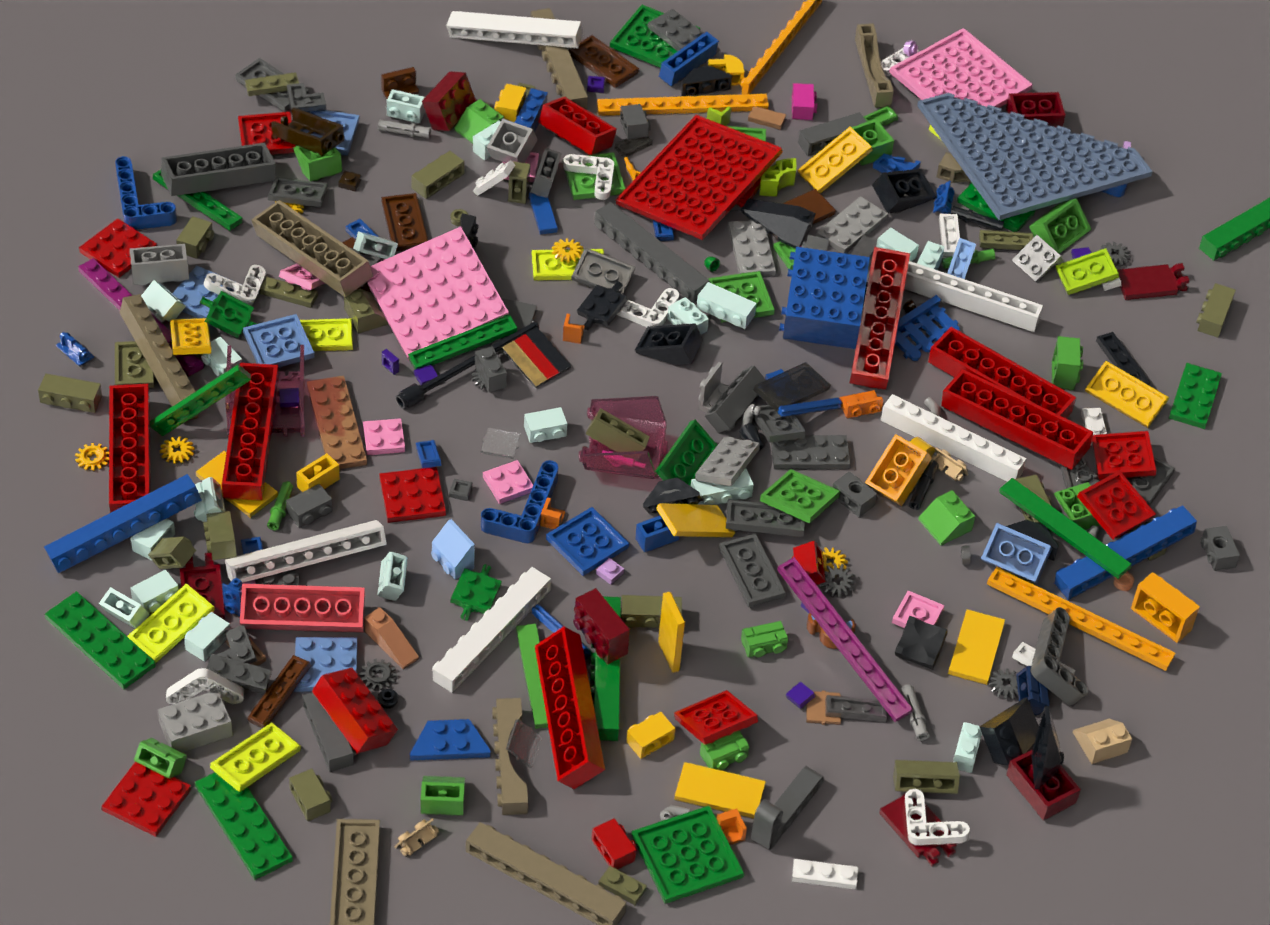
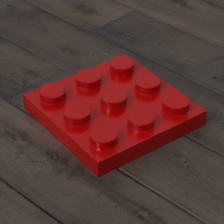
[238,112,296,155]
[79,218,157,278]
[1092,431,1156,480]
[379,467,446,523]
[1077,471,1156,540]
[674,690,759,745]
[101,761,191,837]

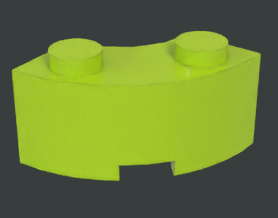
[759,158,796,197]

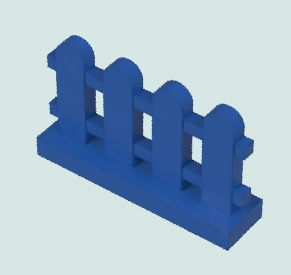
[894,295,960,361]

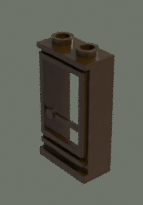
[271,108,344,156]

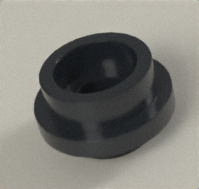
[378,689,398,709]

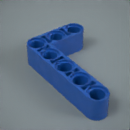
[115,156,177,230]
[481,460,559,543]

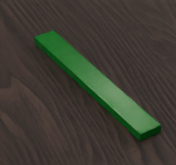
[999,478,1132,579]

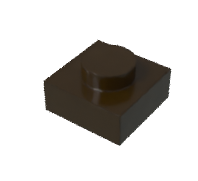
[338,171,361,191]

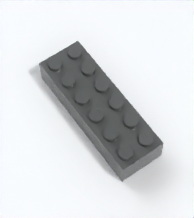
[161,143,276,196]

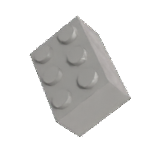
[130,244,189,286]
[158,690,233,753]

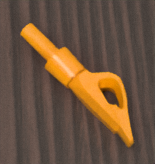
[624,157,641,181]

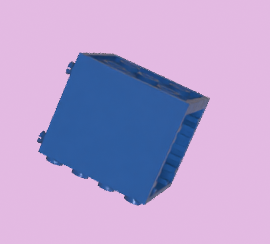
[779,247,870,349]

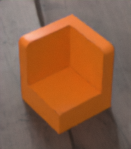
[563,314,584,344]
[540,497,565,529]
[717,808,747,845]

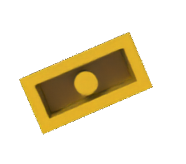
[494,83,526,122]
[296,453,340,492]
[626,711,675,759]

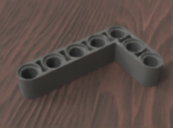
[1031,607,1088,706]
[751,766,824,850]

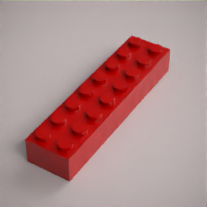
[850,247,910,390]
[928,327,1076,419]
[222,363,279,500]
[941,369,1093,470]
[109,384,151,513]
[534,626,605,789]

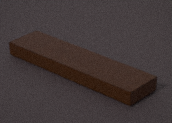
[247,655,311,728]

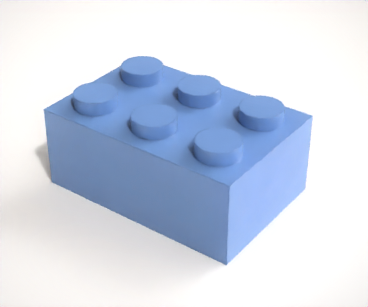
[981,523,1053,584]

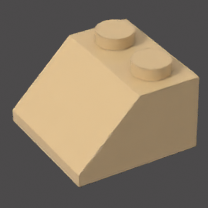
[1073,719,1132,764]

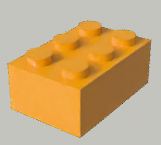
[865,434,932,507]
[1131,572,1200,643]

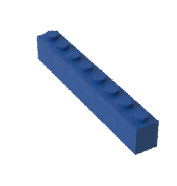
[44,474,202,573]
[1054,505,1197,600]

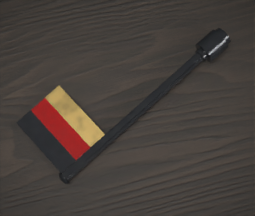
[396,321,571,409]

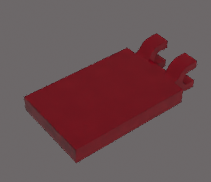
[1117,263,1190,300]
[180,553,225,619]
[879,795,957,866]

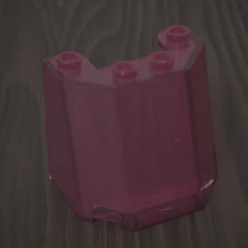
[579,396,668,479]

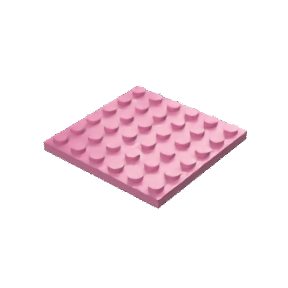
[889,28,1033,108]
[367,227,509,360]

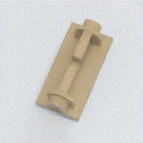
[931,447,968,481]
[394,818,439,856]

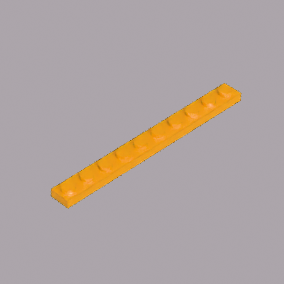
[741,0,822,95]
[597,94,769,116]
[987,567,1176,671]

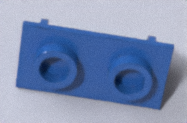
[933,181,955,214]
[56,332,94,367]
[222,578,242,616]

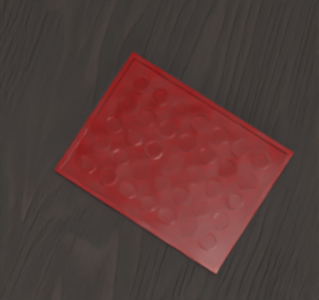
[615,115,783,240]

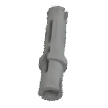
[378,119,431,138]
[901,684,929,741]

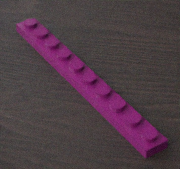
[78,258,204,377]
[777,557,912,722]

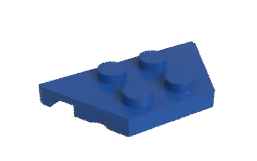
[410,719,491,761]

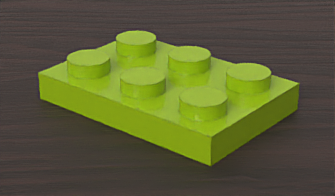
[1055,248,1119,295]

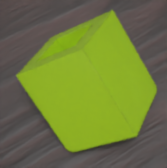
[707,106,731,126]

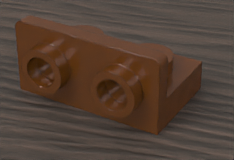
[381,67,419,100]

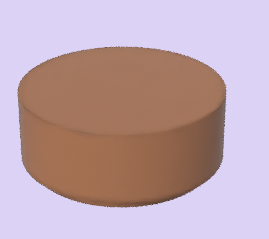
[1114,572,1134,591]

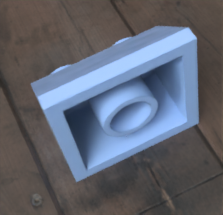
[431,519,475,579]

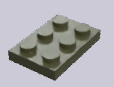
[115,341,154,388]

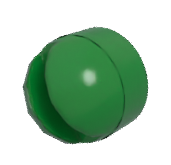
[704,256,720,272]

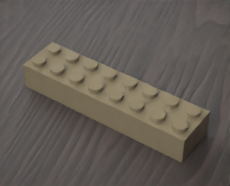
[252,200,373,297]

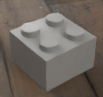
[487,118,538,163]

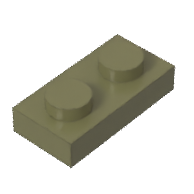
[598,866,647,905]

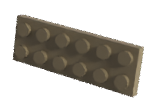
[330,819,380,925]

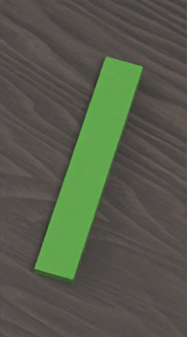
[516,624,548,729]

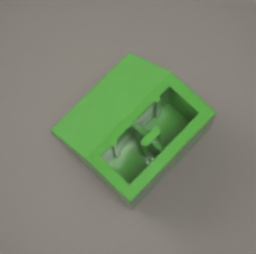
[1054,482,1100,530]
[421,776,465,815]

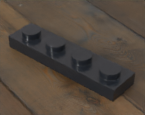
[1096,332,1150,385]

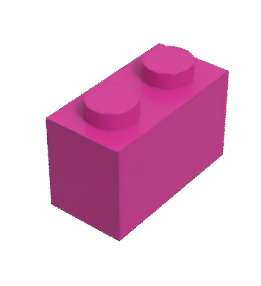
[792,83,817,120]

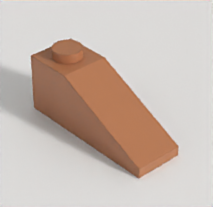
[364,607,419,669]

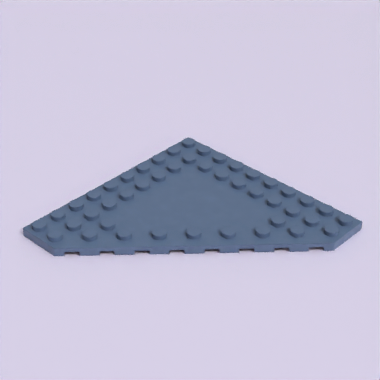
[917,93,1153,220]

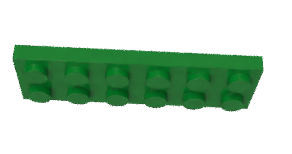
[44,591,156,690]
[195,772,293,880]

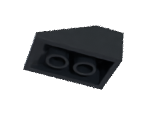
[872,169,936,213]
[635,323,703,365]
[979,698,1039,765]

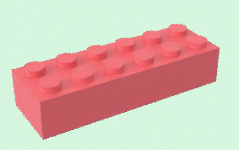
[240,584,365,633]

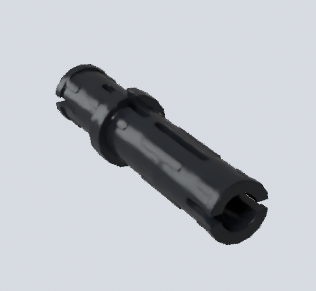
[951,206,1004,231]
[909,460,939,510]

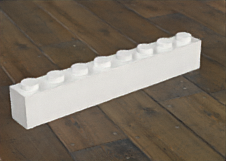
[447,11,583,48]
[904,261,1043,332]
[881,394,1026,482]
[225,520,387,583]
[432,567,551,693]

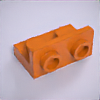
[839,390,883,418]

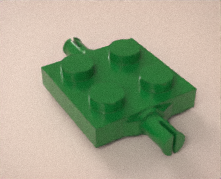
[200,291,256,338]
[450,564,502,621]

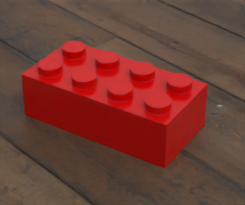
[538,96,617,155]
[312,667,398,754]

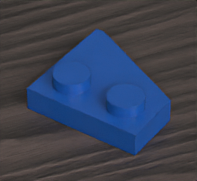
[873,154,921,173]

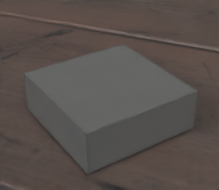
[449,479,473,501]

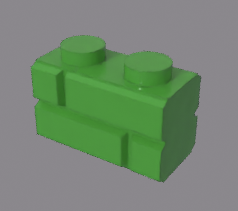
[741,621,788,658]
[700,730,749,770]
[134,738,187,779]

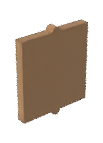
[806,690,841,725]

